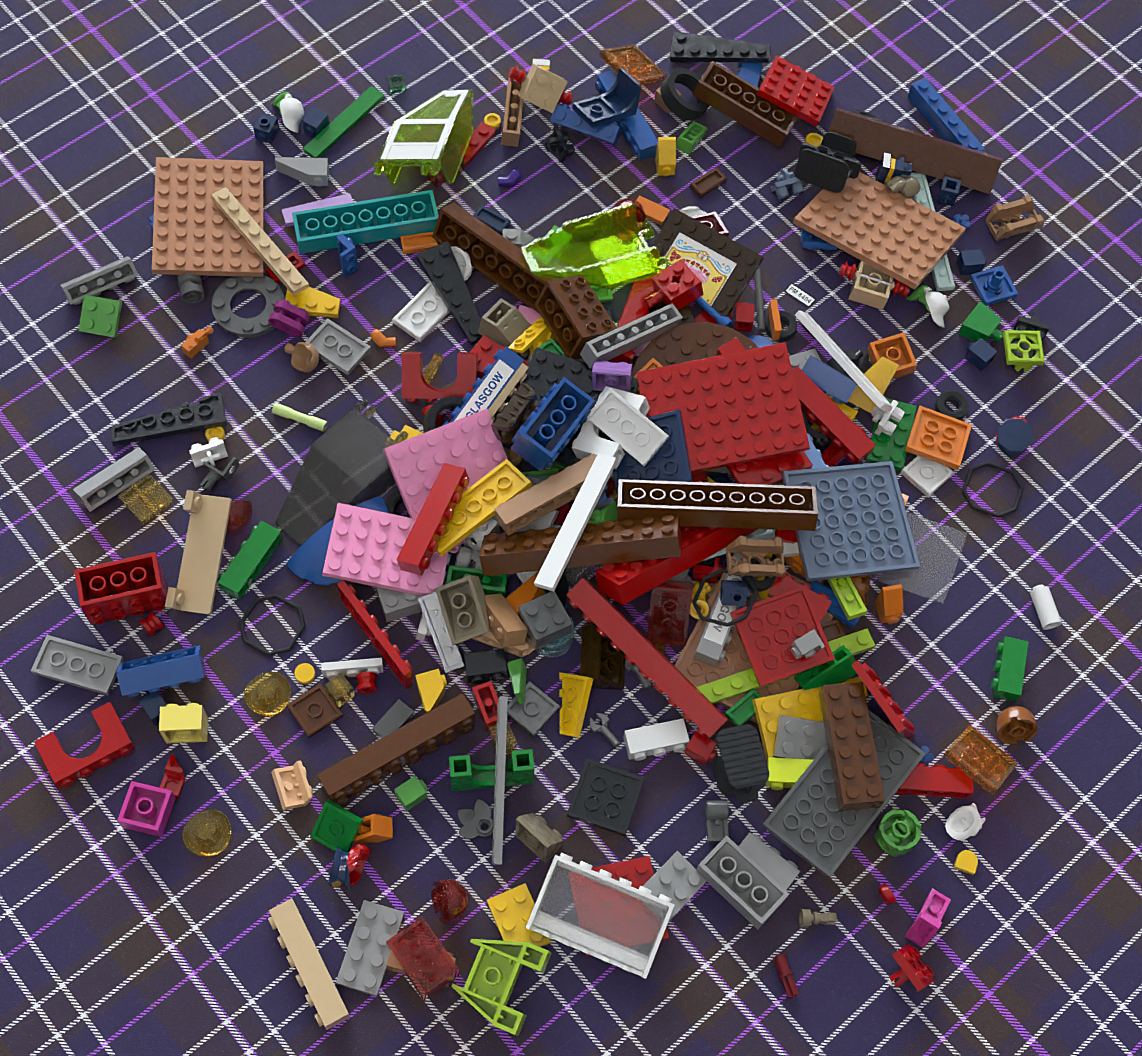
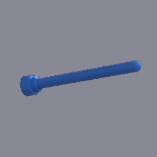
[694,297,733,328]

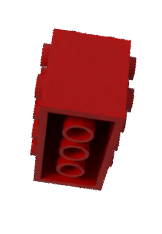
[74,552,167,625]

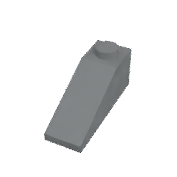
[275,157,329,187]

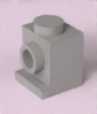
[791,629,825,659]

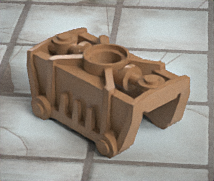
[986,195,1044,241]
[726,536,786,578]

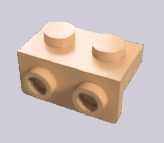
[271,761,313,810]

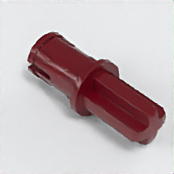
[773,953,799,998]

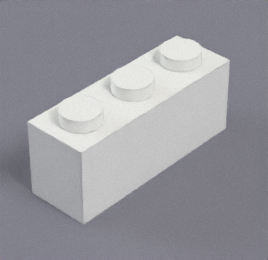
[623,719,689,761]

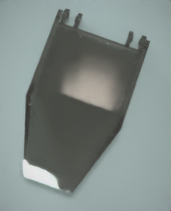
[275,398,408,546]

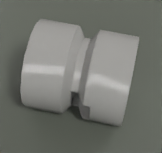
[455,546,482,570]

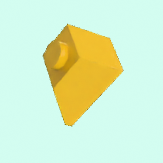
[655,137,676,176]
[415,669,447,714]

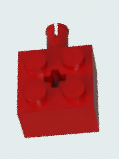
[644,259,704,310]

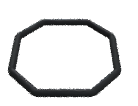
[962,462,1023,518]
[693,569,758,627]
[239,594,305,656]

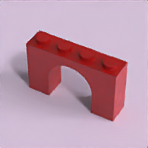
[401,352,478,402]
[34,702,135,789]

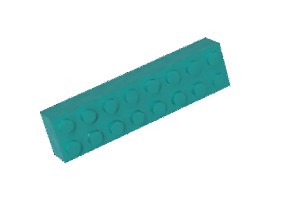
[292,190,439,254]

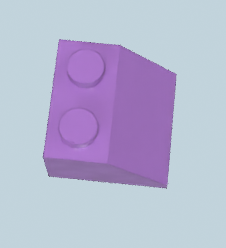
[592,360,632,392]

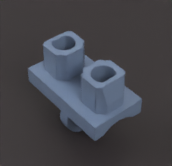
[770,169,804,200]

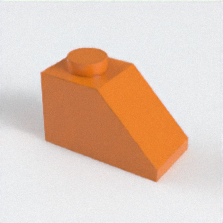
[874,584,904,624]
[353,814,393,844]

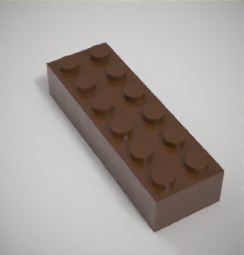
[692,61,798,147]
[819,682,885,811]

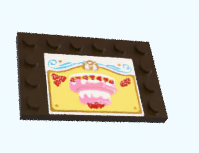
[637,208,764,317]

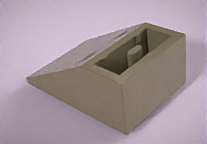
[478,298,531,359]

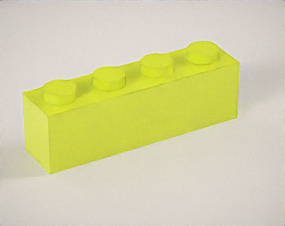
[766,757,813,790]

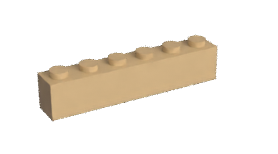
[268,898,350,1030]

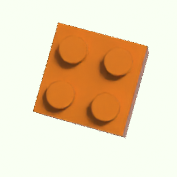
[867,333,917,379]

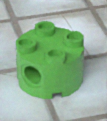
[874,809,921,857]

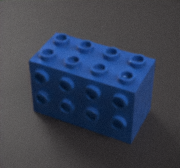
[510,377,595,471]

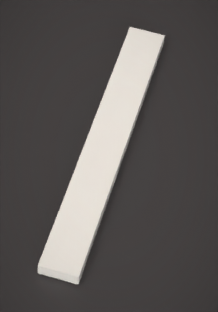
[795,311,893,412]
[534,453,617,592]

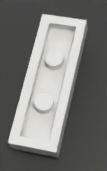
[321,658,383,679]

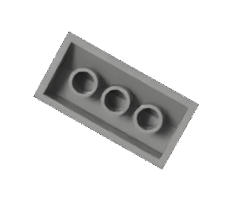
[696,835,789,929]

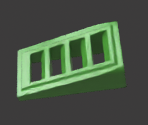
[676,121,708,154]
[507,658,527,705]

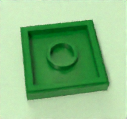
[310,799,363,852]

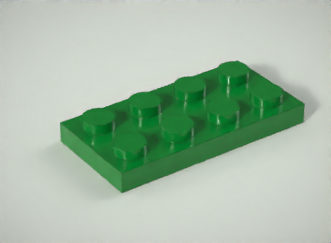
[865,398,917,471]

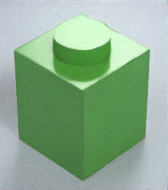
[394,776,428,812]

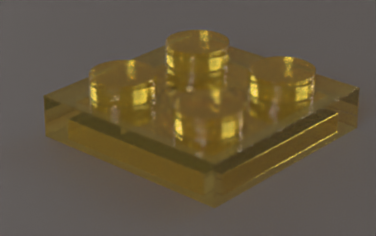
[118,474,174,525]

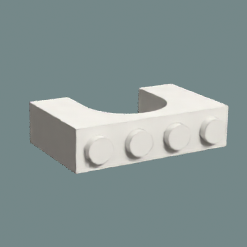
[571,386,650,469]

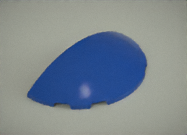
[286,496,389,586]

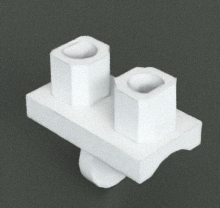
[871,400,905,436]
[189,437,228,468]

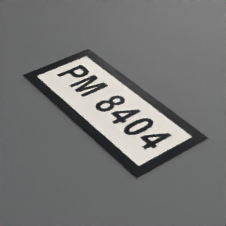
[784,282,817,308]

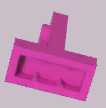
[905,889,951,948]

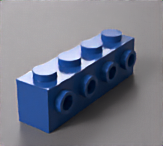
[550,103,622,146]

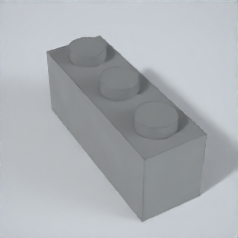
[739,832,800,890]

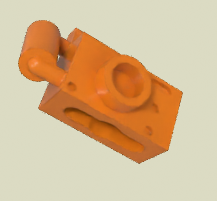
[181,326,213,359]

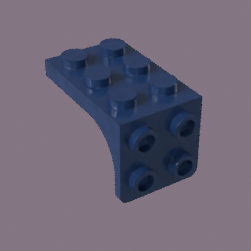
[572,68,642,128]

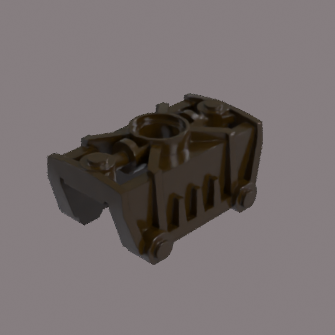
[491,382,539,444]

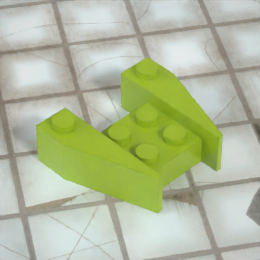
[452,939,552,1036]

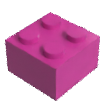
[117,781,176,837]

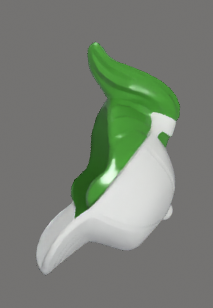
[272,92,305,133]
[906,285,949,328]

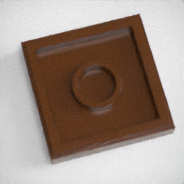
[287,683,343,738]

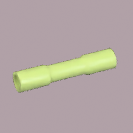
[272,403,328,432]

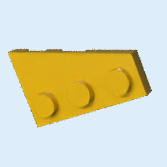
[285,287,341,318]
[848,357,899,413]
[559,672,593,738]

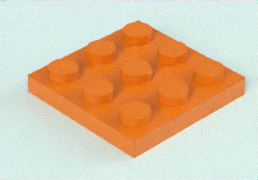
[905,406,972,470]

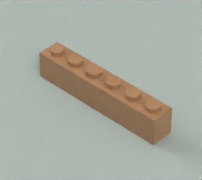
[494,453,596,536]

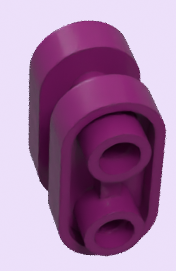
[268,300,310,337]

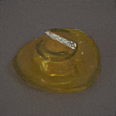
[244,672,291,716]
[183,809,231,857]

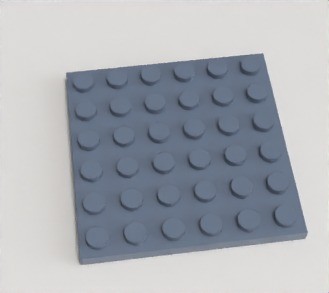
[782,461,920,581]

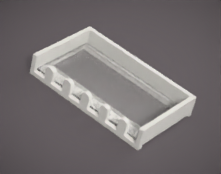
[526,853,675,979]

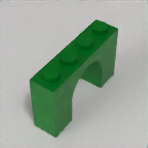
[449,749,535,791]

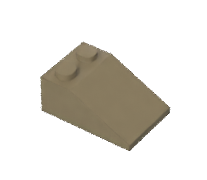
[435,575,490,645]
[515,813,563,864]

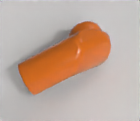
[371,329,396,347]

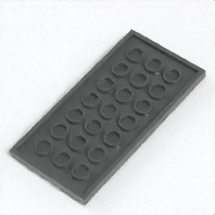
[762,710,926,879]

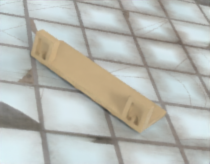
[165,490,232,615]

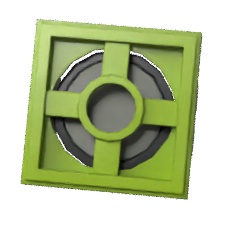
[1003,330,1045,372]

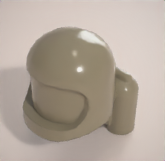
[886,176,921,198]

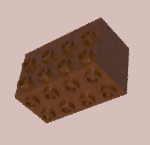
[534,274,617,360]

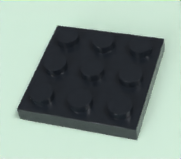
[567,758,644,836]

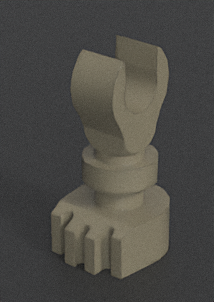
[799,909,837,928]

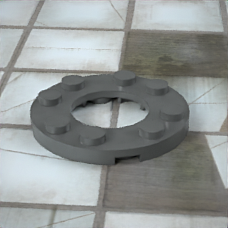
[212,275,285,338]

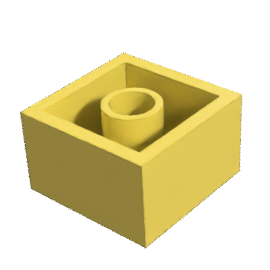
[159,703,208,743]

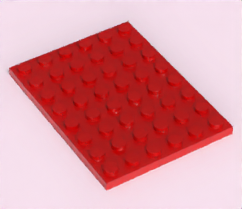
[637,342,810,473]

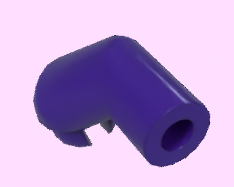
[498,169,522,186]

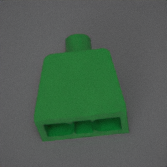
[958,302,1003,343]

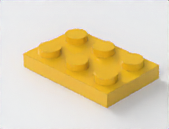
[487,883,551,947]

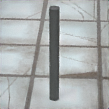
[754,268,765,332]

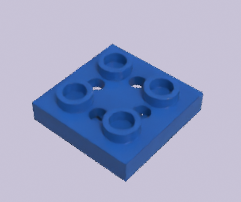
[970,265,1018,306]

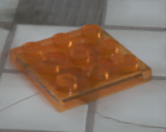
[599,44,667,85]
[944,724,1018,795]

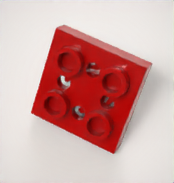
[890,944,935,992]

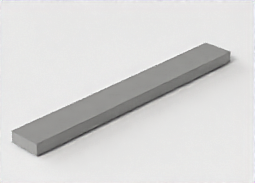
[492,696,508,865]

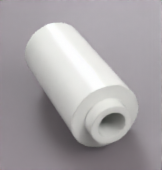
[1030,585,1062,630]

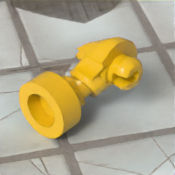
[689,582,712,619]

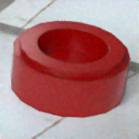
[878,883,896,905]

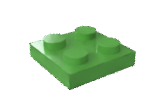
[78,295,122,338]

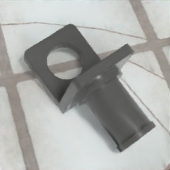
[200,457,240,492]

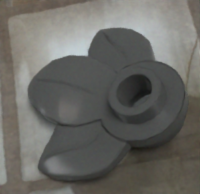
[458,799,493,839]

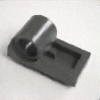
[705,800,729,843]

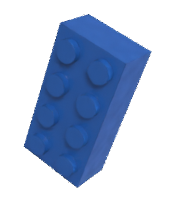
[116,645,205,697]

